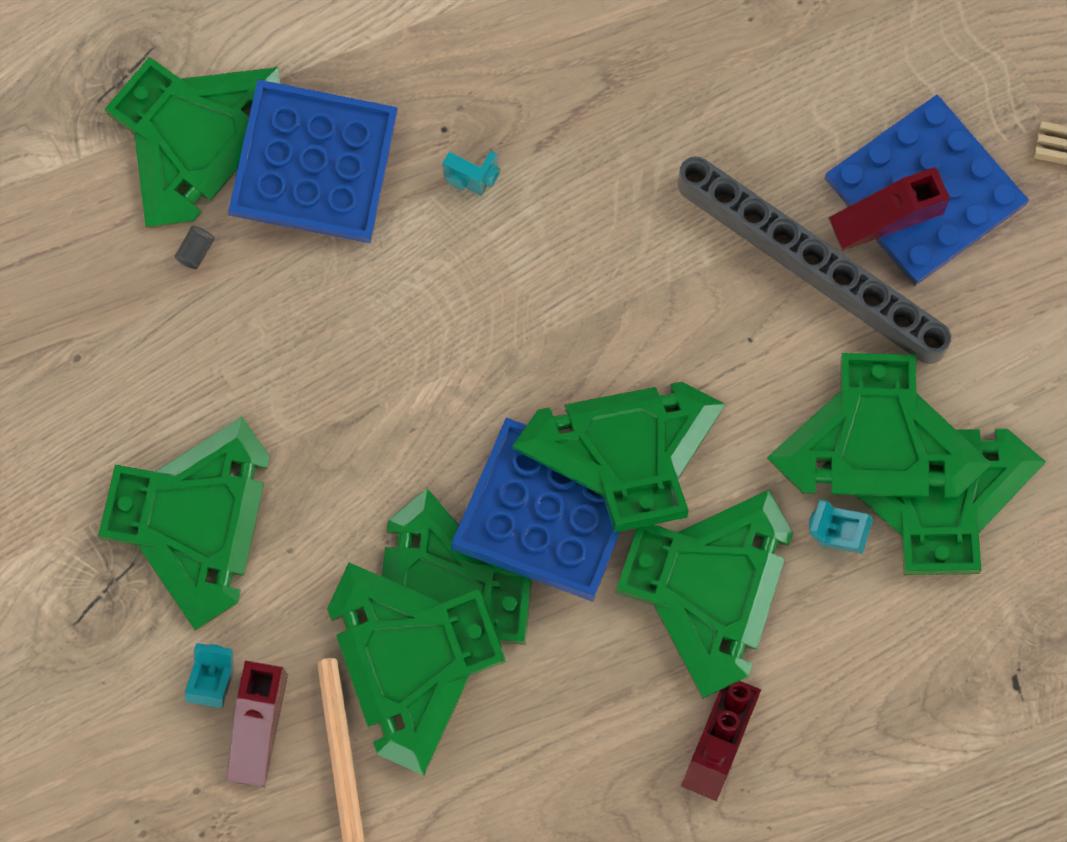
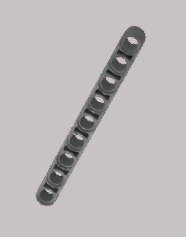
[678,156,951,364]

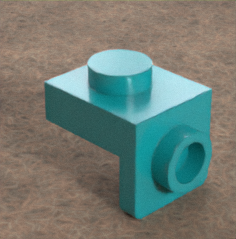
[442,151,501,196]
[809,500,873,554]
[184,643,234,708]

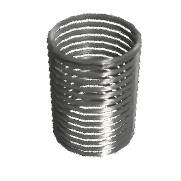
[174,226,215,269]

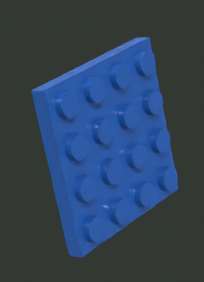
[228,79,398,244]
[825,94,1029,286]
[451,418,621,602]

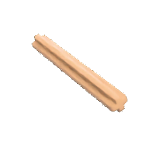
[317,658,365,842]

